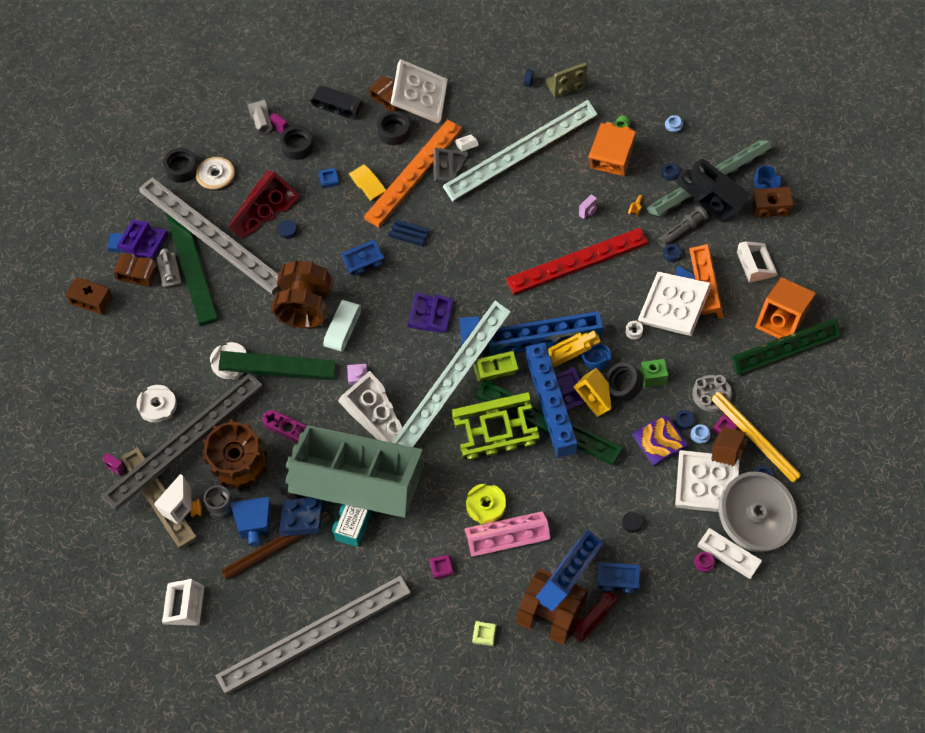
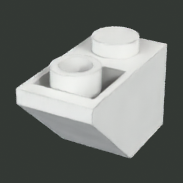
[154,474,191,524]

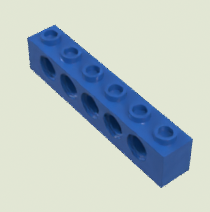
[487,311,603,356]
[526,342,577,458]
[536,530,603,611]

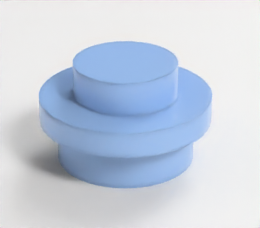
[665,115,683,132]
[690,425,710,444]

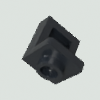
[277,469,305,500]

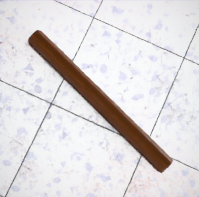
[221,511,330,580]

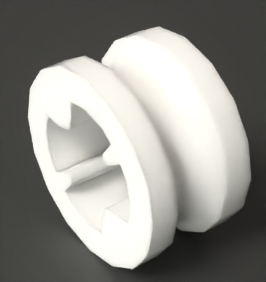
[625,321,643,340]

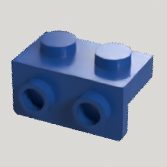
[341,239,385,275]
[597,562,640,594]

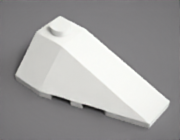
[338,371,402,443]

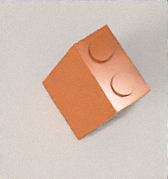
[588,123,636,177]
[755,277,816,338]

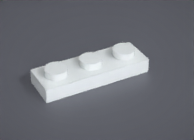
[698,528,762,579]

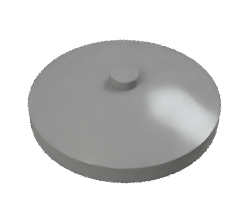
[719,472,797,552]

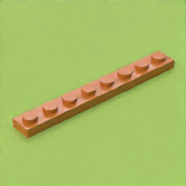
[364,120,462,228]

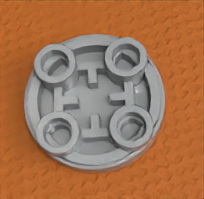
[692,375,732,412]

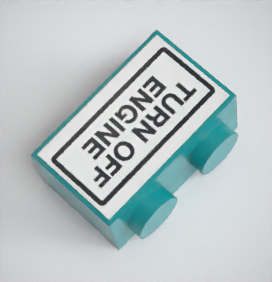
[332,504,372,547]

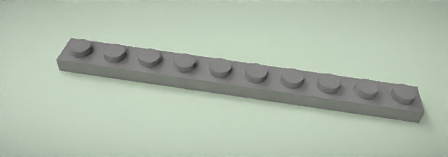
[139,178,280,294]
[215,576,411,695]

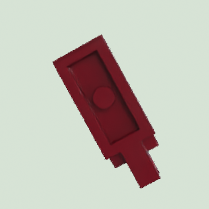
[574,591,618,643]

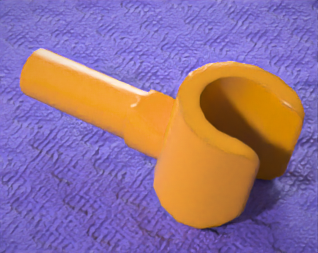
[628,195,643,217]

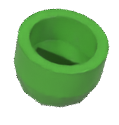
[615,115,630,128]

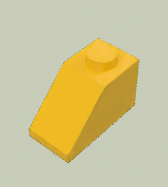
[574,368,611,417]

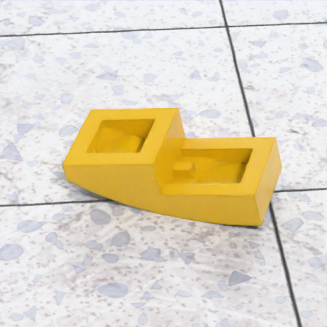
[349,165,386,201]

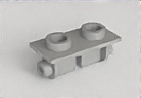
[157,249,181,288]

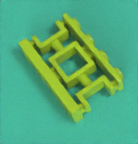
[452,392,540,460]

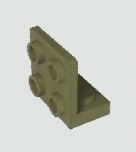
[546,63,587,98]

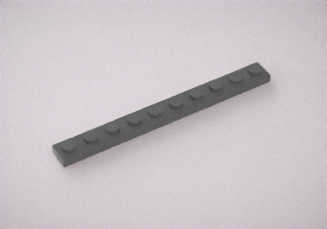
[102,373,263,511]

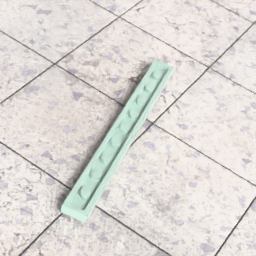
[443,100,597,202]
[392,301,510,447]

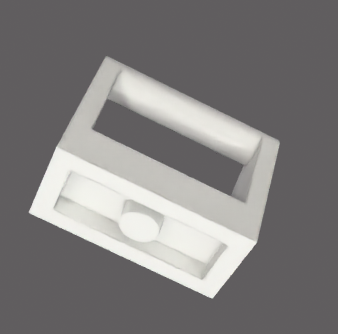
[737,241,778,283]
[162,579,204,626]

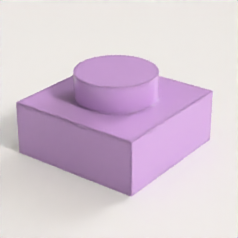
[579,194,597,219]
[347,364,367,385]

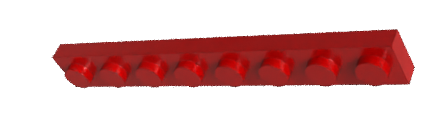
[506,228,648,296]

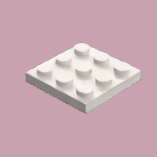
[391,60,447,123]
[638,272,711,336]
[675,450,739,512]

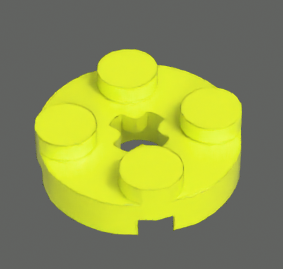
[466,484,506,524]

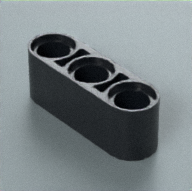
[310,86,363,120]

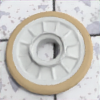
[196,157,235,190]

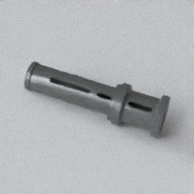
[658,206,708,248]

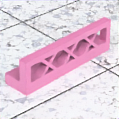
[465,511,550,556]

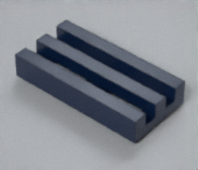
[389,219,429,247]

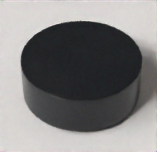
[622,512,643,533]

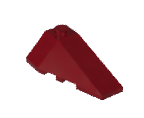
[228,170,300,239]

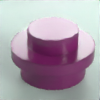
[694,552,715,572]

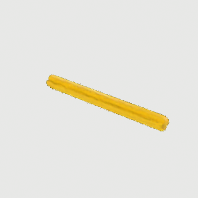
[712,392,801,482]

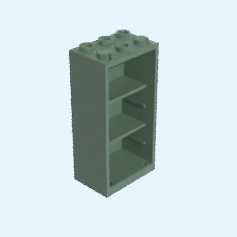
[286,425,423,518]

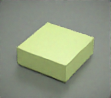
[472,621,496,646]

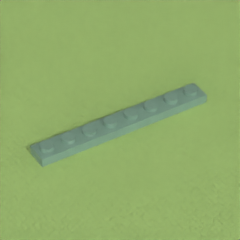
[646,140,772,216]

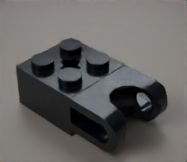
[677,159,749,222]

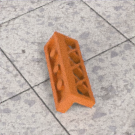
[689,244,724,319]

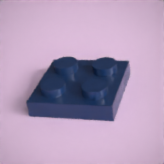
[279,498,324,537]

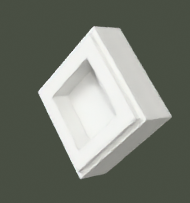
[455,135,479,151]

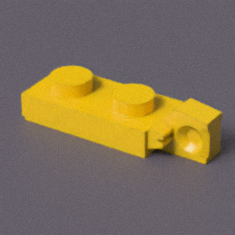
[548,331,601,367]

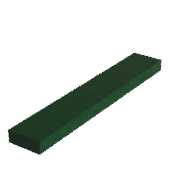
[732,318,841,375]
[218,351,335,380]

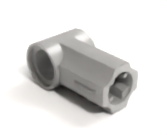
[248,100,272,134]

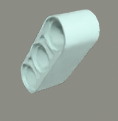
[324,300,361,352]

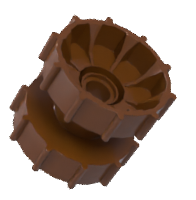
[270,260,334,329]
[202,419,268,492]
[515,568,589,646]

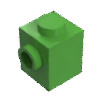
[640,359,668,388]

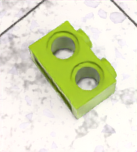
[473,351,518,383]

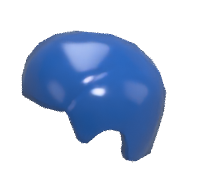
[753,165,781,189]
[582,344,612,371]

